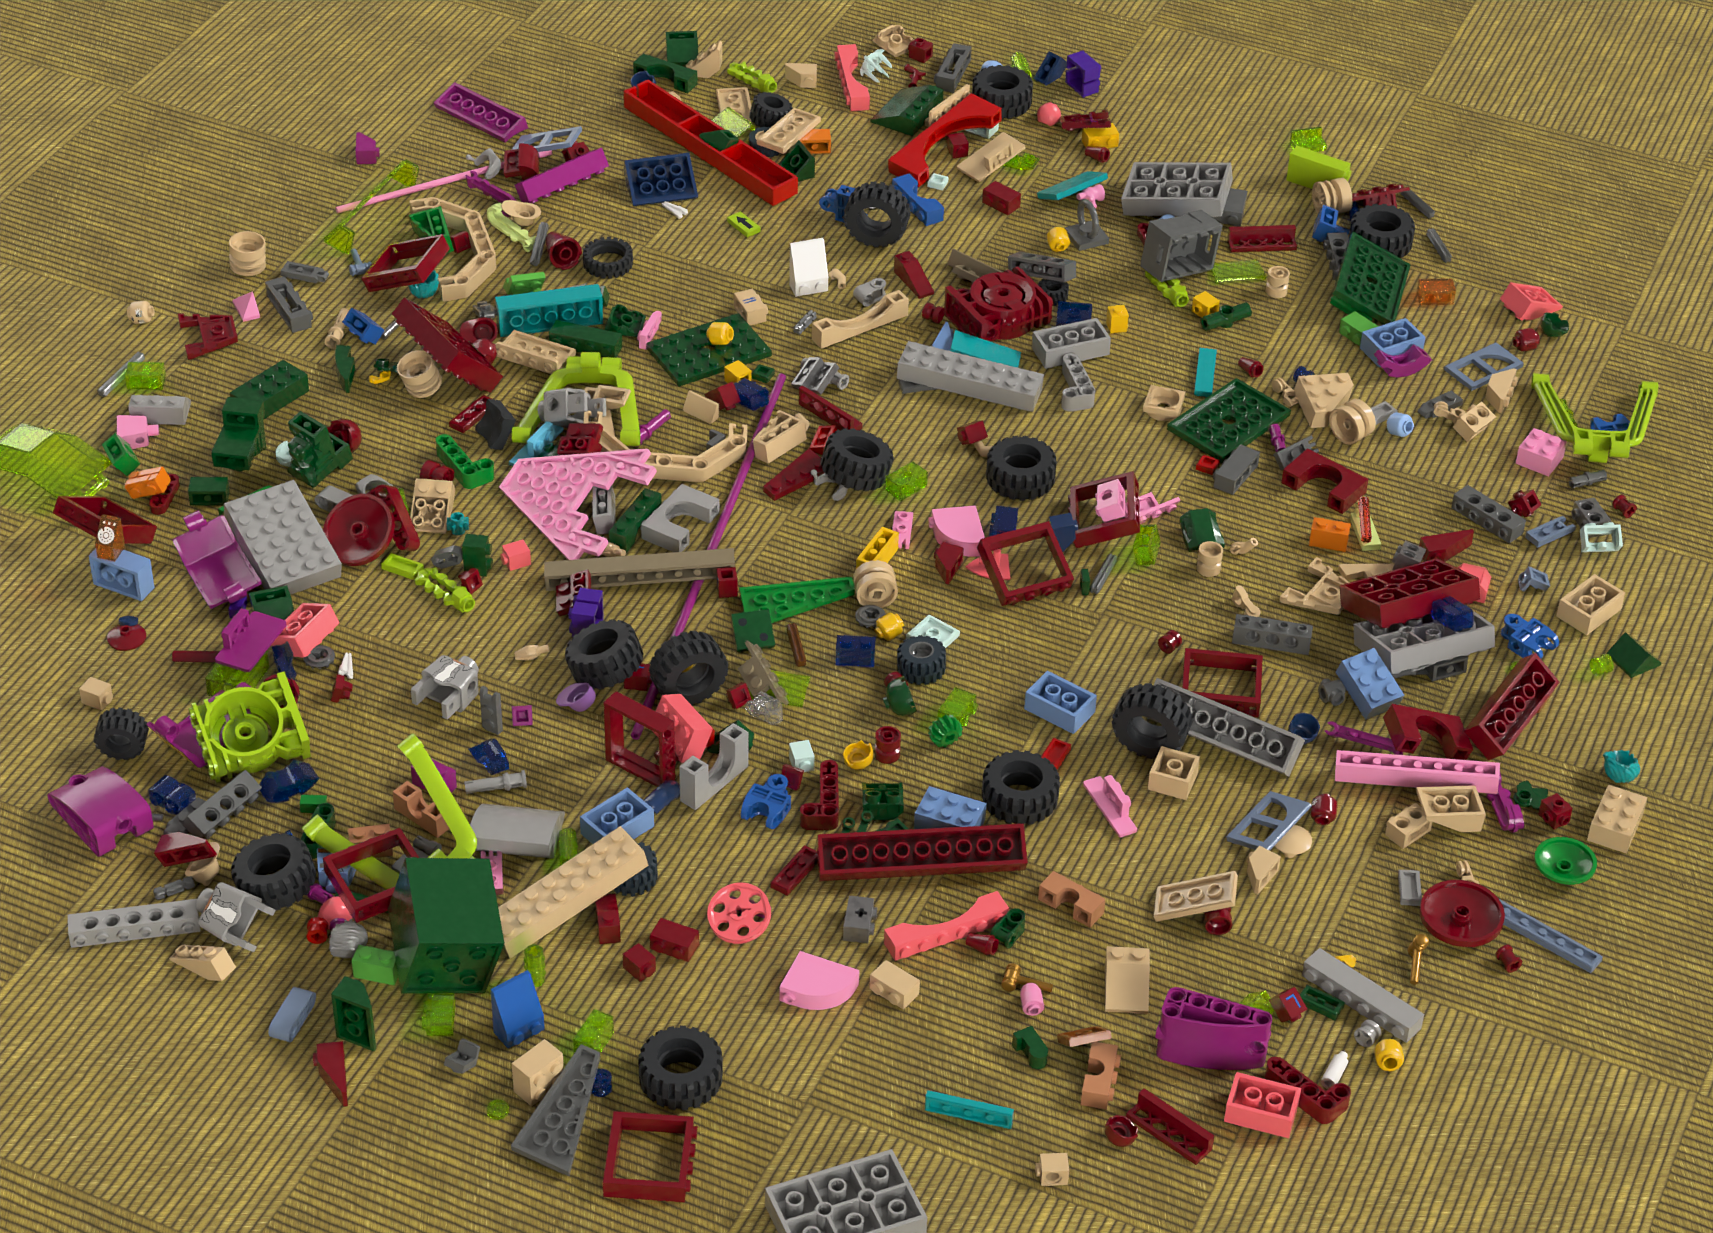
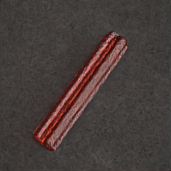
[1358,496,1372,543]

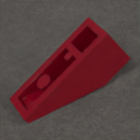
[894,251,934,299]
[1419,529,1474,562]
[154,832,217,867]
[595,893,621,944]
[313,1041,348,1107]

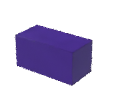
[228,596,248,618]

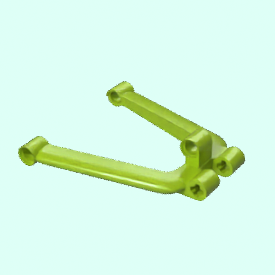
[512,352,640,446]
[1531,373,1658,463]
[301,733,477,890]

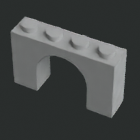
[640,484,720,552]
[679,723,748,810]

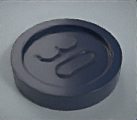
[119,616,138,626]

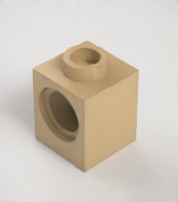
[1035,1153,1069,1186]

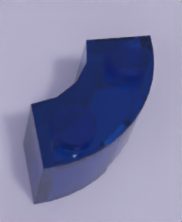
[259,760,320,803]

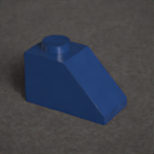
[1033,51,1067,86]
[1049,513,1078,552]

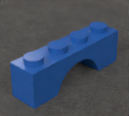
[892,174,944,226]

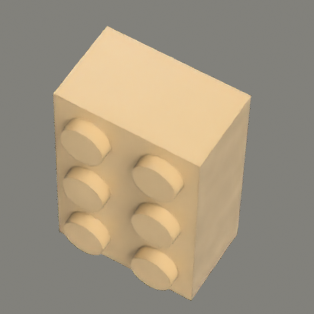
[1556,574,1625,635]
[1587,785,1648,854]

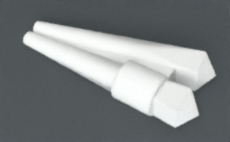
[662,201,688,219]
[338,653,353,679]

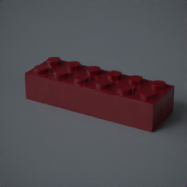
[1464,653,1560,761]

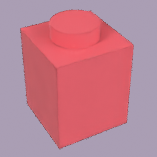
[500,540,531,571]

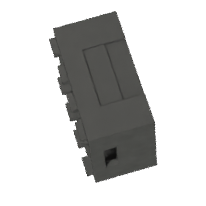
[1140,210,1223,282]

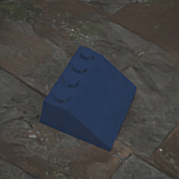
[623,153,698,206]

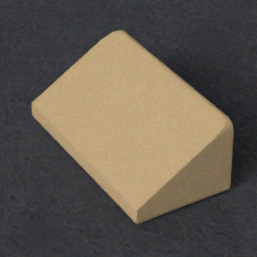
[683,391,719,424]

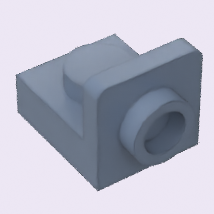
[1518,566,1550,592]

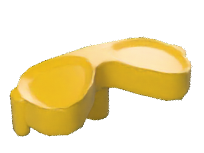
[369,371,391,384]
[1335,955,1357,968]

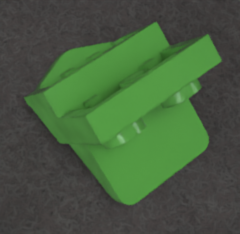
[503,272,546,295]

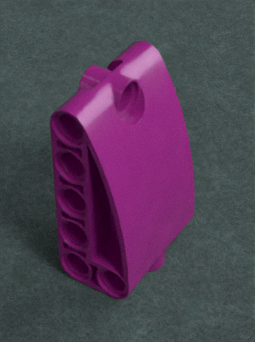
[47,766,154,857]
[1155,987,1272,1070]

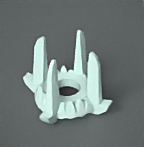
[860,49,892,83]

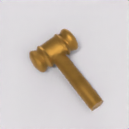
[1408,934,1429,985]
[1001,963,1054,993]

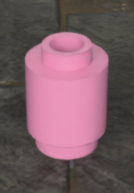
[1020,983,1044,1016]

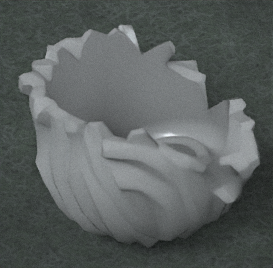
[329,919,368,958]

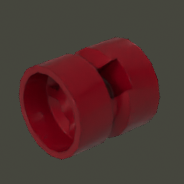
[419,460,454,481]
[874,726,901,764]
[1204,907,1233,935]

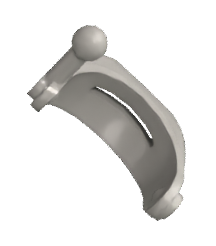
[466,148,501,179]
[811,469,848,501]
[355,474,393,494]

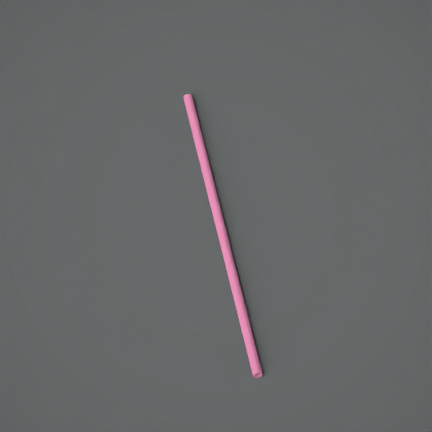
[336,150,552,214]

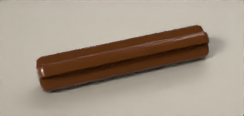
[786,623,806,667]

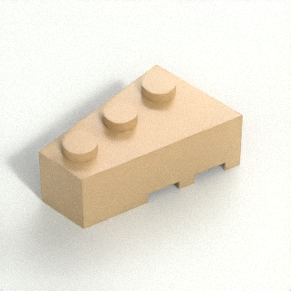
[753,410,807,463]

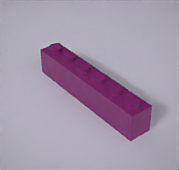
[515,148,609,204]

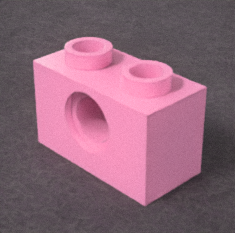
[1095,479,1125,523]

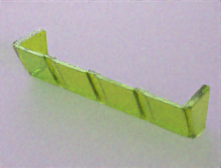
[323,159,419,254]

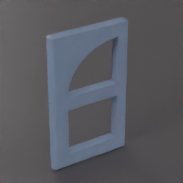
[512,126,582,152]
[1443,342,1524,391]
[1226,791,1312,851]

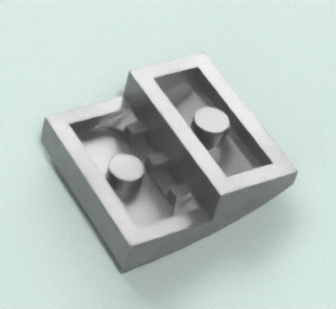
[791,357,839,395]

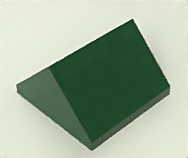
[778,140,815,182]
[1606,632,1661,678]

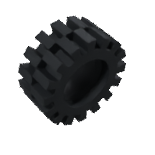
[1038,279,1069,306]

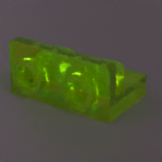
[1290,127,1327,152]

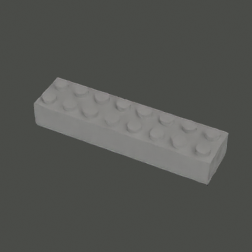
[897,341,1044,412]
[1146,678,1305,777]

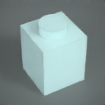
[789,740,815,772]

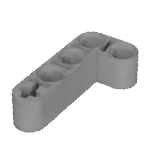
[1061,353,1095,412]

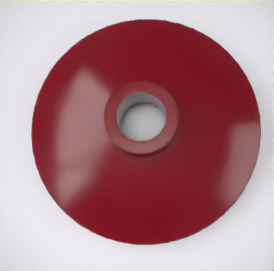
[107,624,146,651]

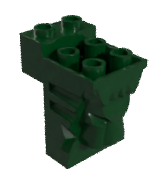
[211,397,267,472]
[287,411,353,488]

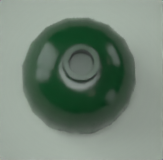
[883,676,917,716]

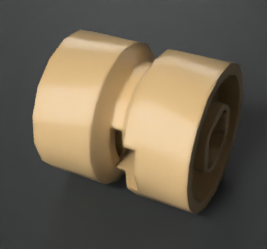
[1265,266,1290,298]
[1197,541,1223,577]

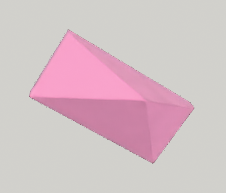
[232,291,260,322]

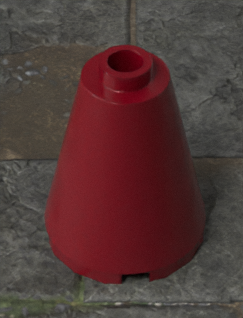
[545,231,582,270]

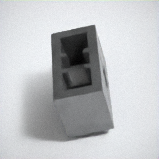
[843,896,878,943]

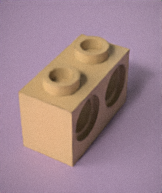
[1453,402,1496,442]
[1385,803,1432,849]

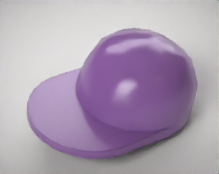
[556,683,596,712]

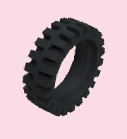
[583,237,633,279]

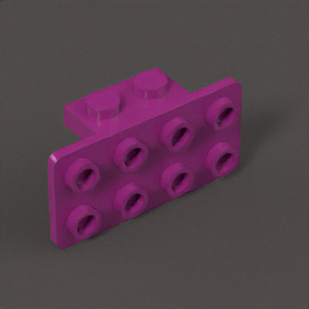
[215,608,286,672]

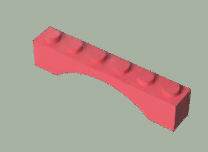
[834,44,870,111]
[884,891,1009,961]

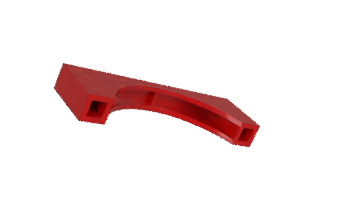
[888,93,1002,188]

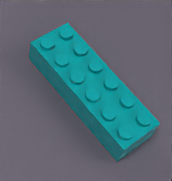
[495,284,603,337]

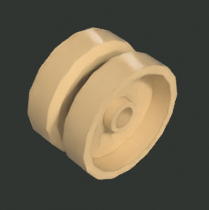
[1329,399,1376,445]
[853,560,898,608]

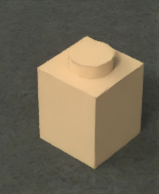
[79,677,113,710]

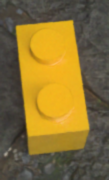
[1081,123,1119,149]

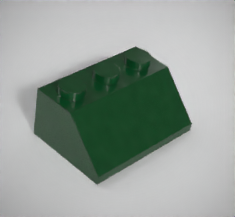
[331,976,376,1051]

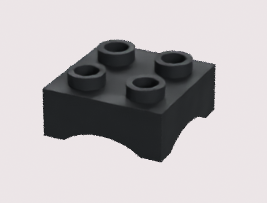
[475,399,516,450]

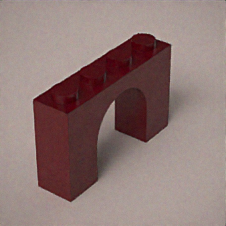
[1281,448,1369,514]
[1383,704,1474,760]

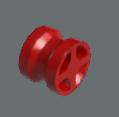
[306,917,328,944]

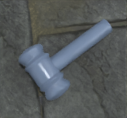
[349,249,372,276]

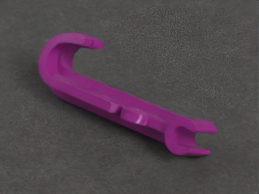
[465,171,517,217]
[1325,721,1403,755]
[1486,773,1524,833]

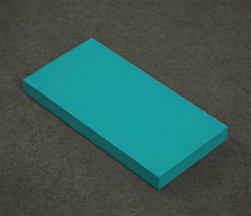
[1037,171,1108,200]
[950,330,1021,367]

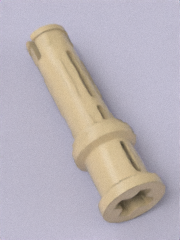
[325,308,349,349]

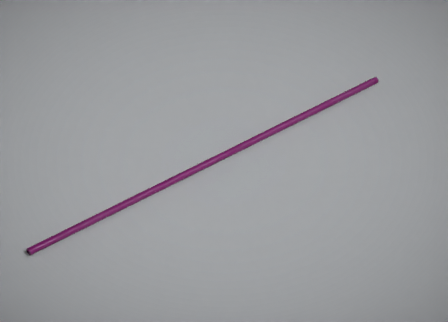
[631,373,786,740]

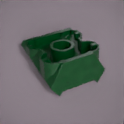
[604,304,646,337]

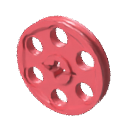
[707,883,771,944]

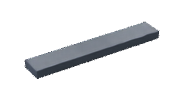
[1498,898,1603,973]

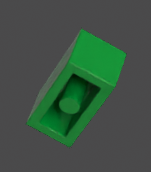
[300,795,328,813]

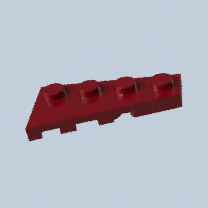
[763,448,824,501]

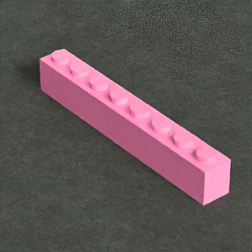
[1335,750,1500,794]

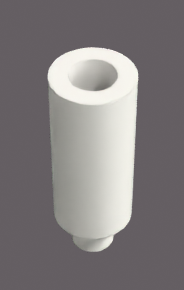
[1321,1051,1348,1089]

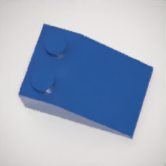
[491,970,545,1049]

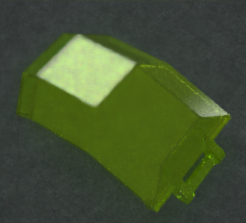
[0,423,112,499]

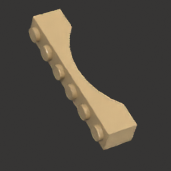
[812,290,909,349]

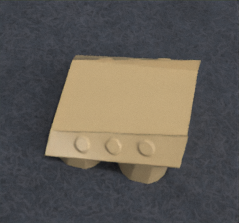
[872,25,914,57]

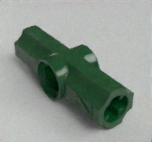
[1200,302,1252,331]

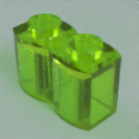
[422,993,456,1036]

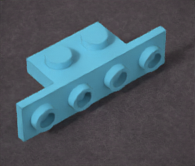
[509,421,564,466]

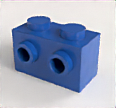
[342,308,385,345]

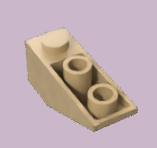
[169,944,236,981]

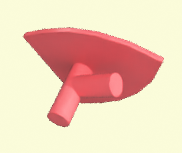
[966,549,1010,580]

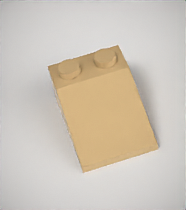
[1416,786,1486,832]
[1105,946,1150,1014]

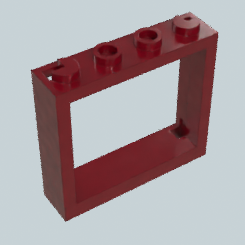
[361,234,450,292]
[1068,471,1141,548]
[53,496,157,544]
[977,521,1074,606]
[1182,648,1263,718]
[603,691,676,787]
[323,828,419,923]
[603,1111,698,1202]

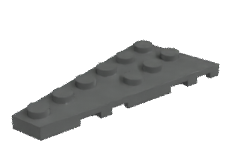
[511,1044,601,1176]

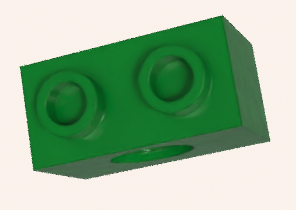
[102,433,140,476]

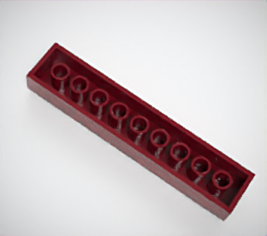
[816,824,1028,881]

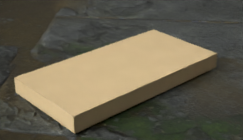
[716,87,755,130]
[757,108,821,154]
[1154,871,1238,922]

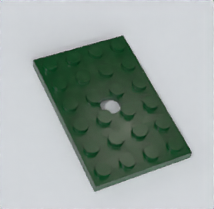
[1332,232,1411,325]
[646,313,772,387]
[1167,378,1291,463]

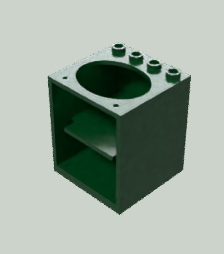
[388,857,505,994]

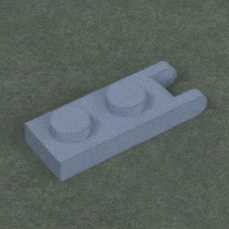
[1525,516,1576,548]

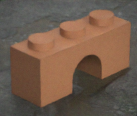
[393,781,449,838]
[1038,871,1106,928]
[1081,1042,1121,1110]

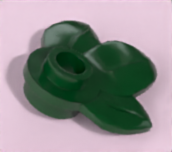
[373,358,398,373]
[1513,780,1548,810]

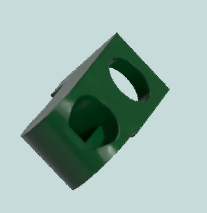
[1012,1026,1048,1069]

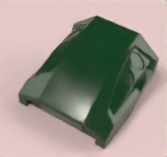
[1179,508,1225,552]
[862,782,904,820]

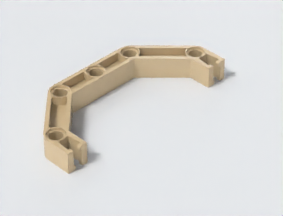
[409,197,496,302]
[583,411,747,482]

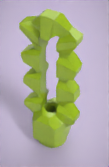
[727,61,777,93]
[1145,271,1189,307]
[415,567,475,613]

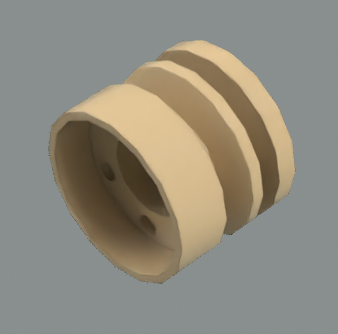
[1312,178,1352,214]
[229,231,266,276]
[397,350,442,398]

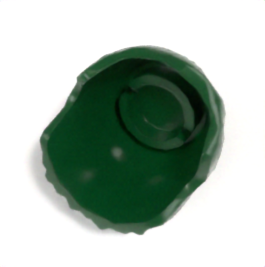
[1540,312,1569,337]

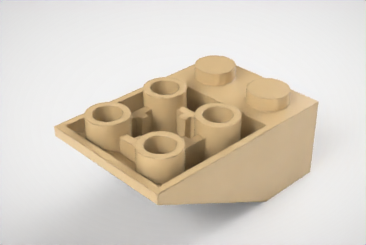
[410,478,455,534]

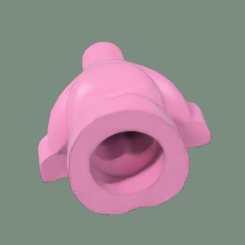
[1077,184,1105,209]

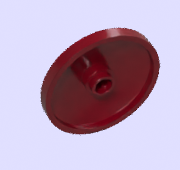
[323,494,395,566]
[1419,880,1505,947]

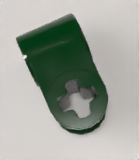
[990,908,1025,949]

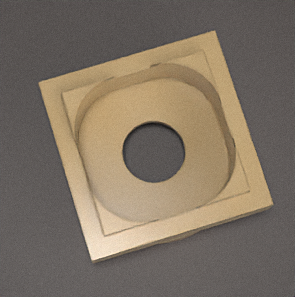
[1143,385,1185,421]

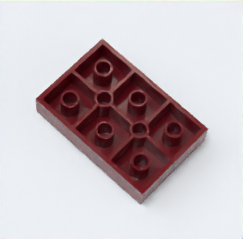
[392,297,503,393]
[1339,558,1480,628]

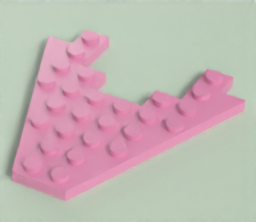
[499,449,657,560]

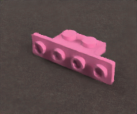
[1125,492,1180,524]
[1083,775,1137,837]

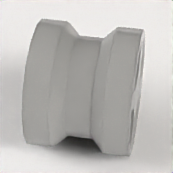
[1354,1020,1381,1047]

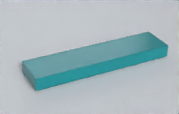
[1194,348,1217,397]
[925,1090,1014,1129]

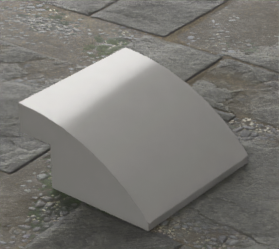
[470,804,565,859]

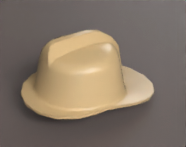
[501,200,541,226]
[185,842,220,886]

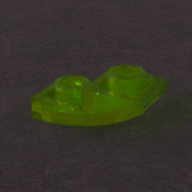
[1003,153,1040,170]

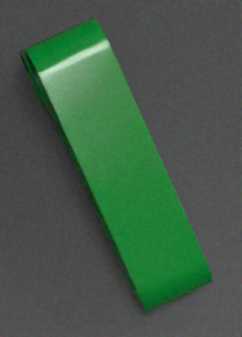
[436,434,495,489]

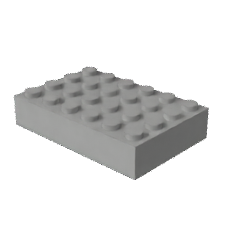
[1121,162,1233,217]
[224,480,342,595]
[1354,604,1495,674]
[765,1149,927,1233]

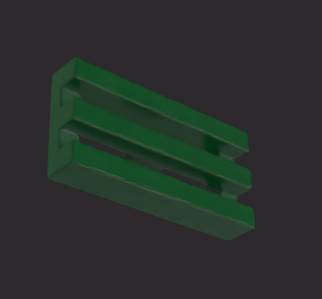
[1300,985,1345,1021]

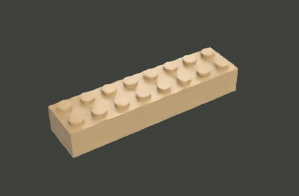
[498,826,648,959]

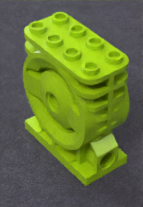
[188,672,311,783]

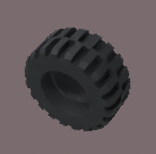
[972,65,1033,119]
[843,181,911,248]
[1349,204,1415,259]
[820,428,894,491]
[986,435,1057,501]
[565,619,644,690]
[649,631,728,706]
[1112,683,1192,759]
[982,750,1060,825]
[231,833,316,911]
[638,1025,723,1110]

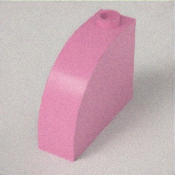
[928,506,985,557]
[780,951,859,1010]

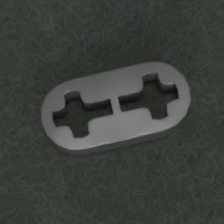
[431,545,463,569]

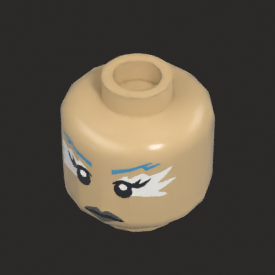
[127,301,155,324]

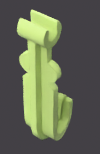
[487,203,536,252]

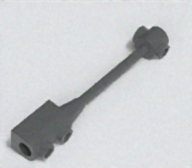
[1318,656,1468,706]

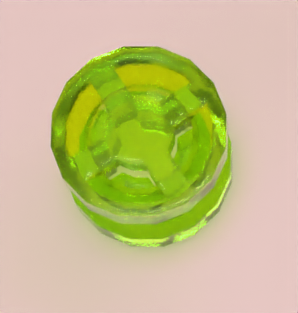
[1589,654,1614,676]

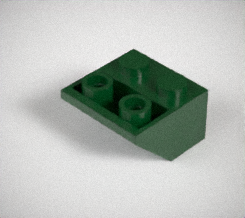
[666,31,698,65]
[249,585,294,620]

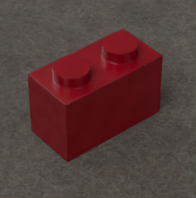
[982,181,1021,215]
[650,918,699,962]

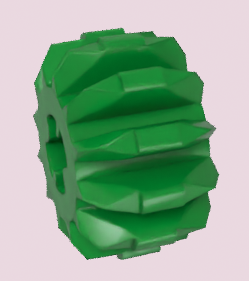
[928,715,963,748]

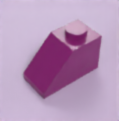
[356,132,380,164]

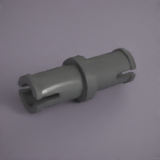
[1569,469,1607,489]

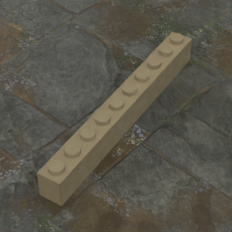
[544,548,735,591]

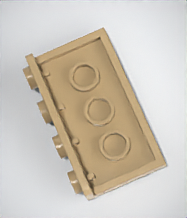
[495,330,576,374]

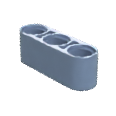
[268,987,316,1042]

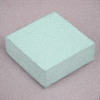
[927,173,949,190]

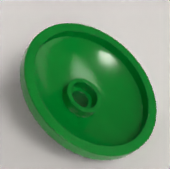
[1534,837,1597,885]

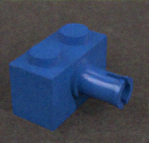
[1312,205,1350,242]

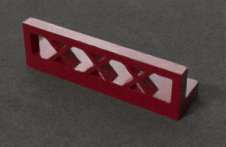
[1227,225,1297,252]
[799,385,863,431]
[1126,1088,1214,1165]

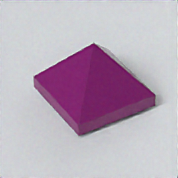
[512,705,533,726]

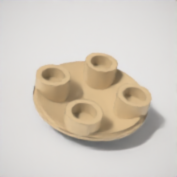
[1275,825,1312,858]

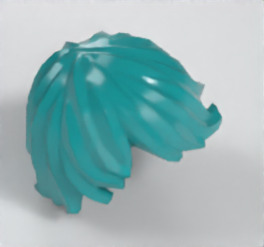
[408,270,439,299]
[1603,750,1640,783]

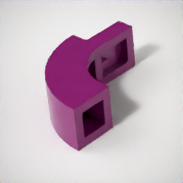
[1374,344,1432,378]

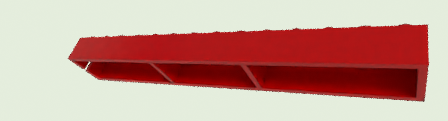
[623,80,798,206]

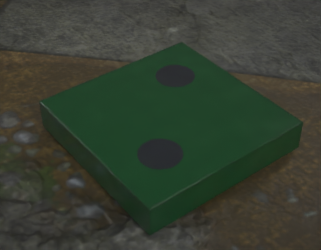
[731,609,775,652]

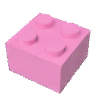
[1516,428,1567,477]

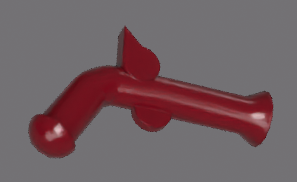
[904,64,926,88]

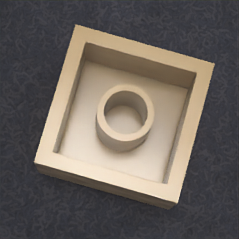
[1148,746,1200,800]
[512,1039,564,1106]

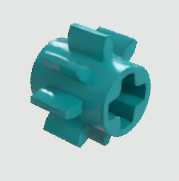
[446,512,469,535]

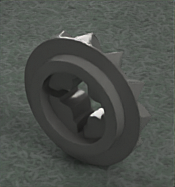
[855,605,886,629]
[303,645,335,670]

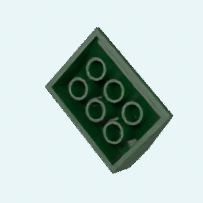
[870,85,944,136]

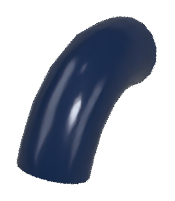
[643,780,680,815]

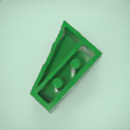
[409,206,454,254]

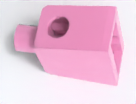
[117,415,159,449]

